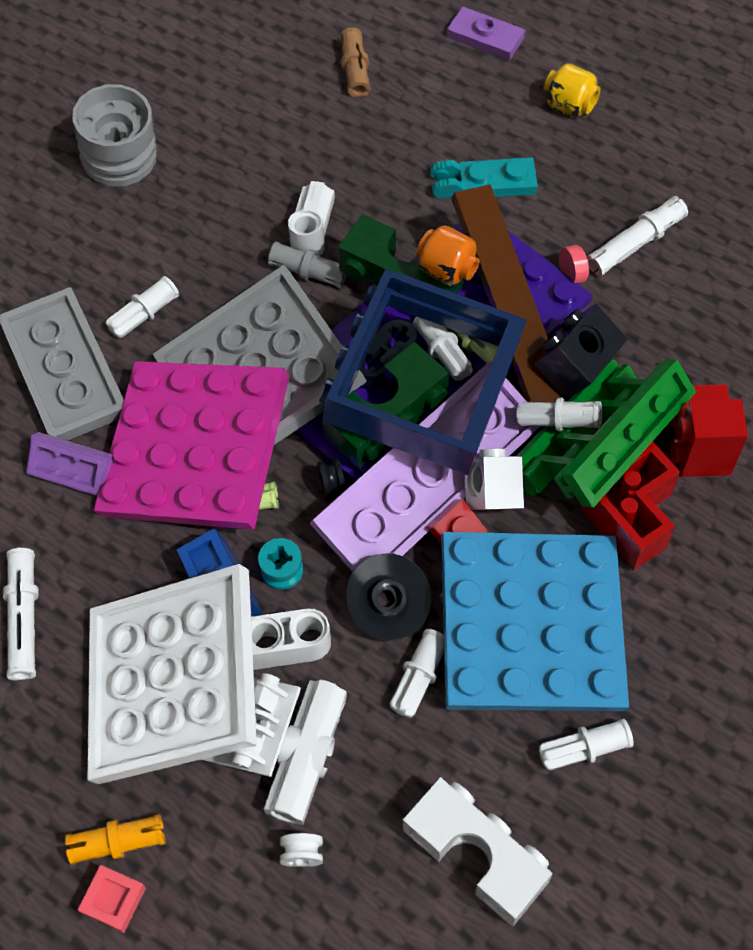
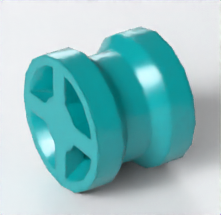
[258,538,303,590]

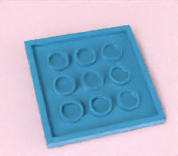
[441,532,629,711]

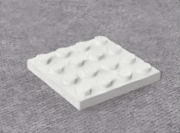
[88,564,257,784]

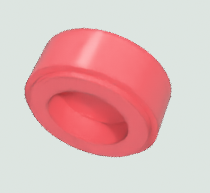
[559,244,589,284]

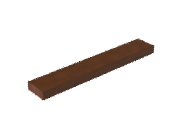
[451,184,570,403]

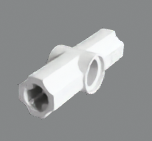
[264,680,347,825]

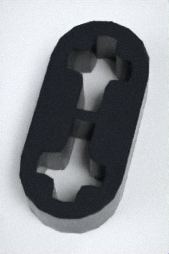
[360,319,417,387]

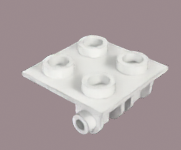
[200,673,301,777]

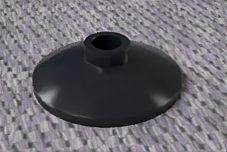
[345,553,432,641]

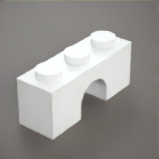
[403,777,553,927]

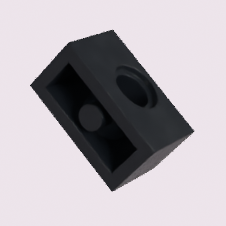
[534,303,628,400]

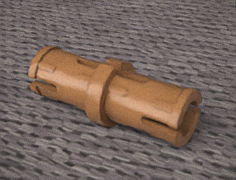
[340,28,371,97]

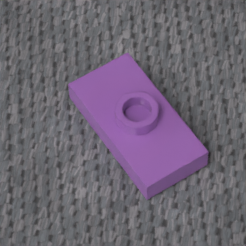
[447,7,525,61]
[26,432,113,496]

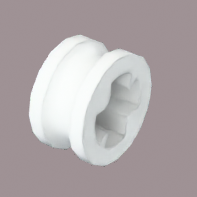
[280,833,323,867]

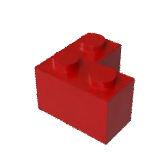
[667,384,748,477]
[579,441,680,571]

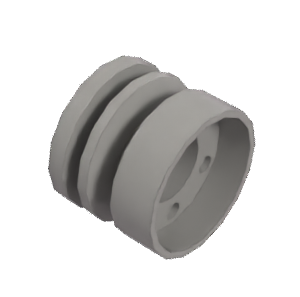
[72,85,157,186]

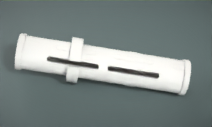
[586,196,688,277]
[3,548,38,680]

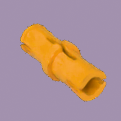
[65,814,166,865]

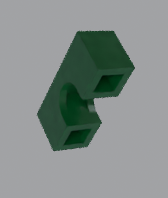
[338,214,465,294]
[322,342,449,468]

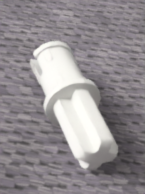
[106,276,179,338]
[413,317,473,381]
[516,398,602,431]
[390,629,444,717]
[539,719,633,770]

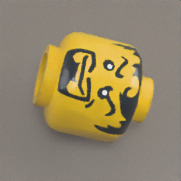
[544,63,601,118]

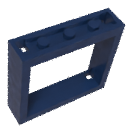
[319,269,527,475]

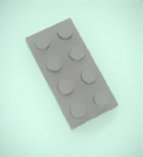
[0,287,124,441]

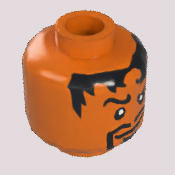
[416,225,480,286]

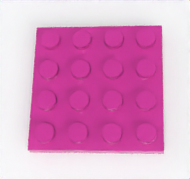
[94,361,290,530]

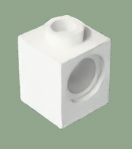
[465,449,524,510]

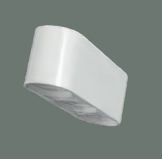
[251,609,331,670]

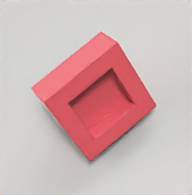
[78,865,146,933]

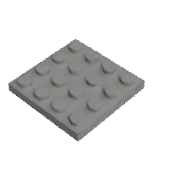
[153,264,367,445]

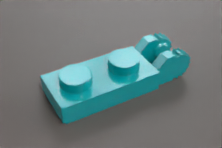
[430,157,538,198]

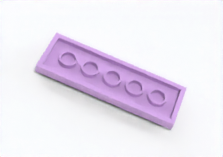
[309,361,541,572]

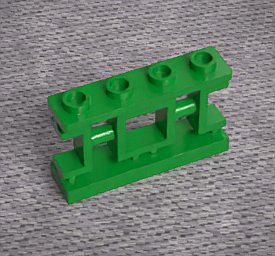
[516,359,696,508]

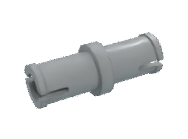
[268,241,347,289]

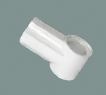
[288,181,335,256]

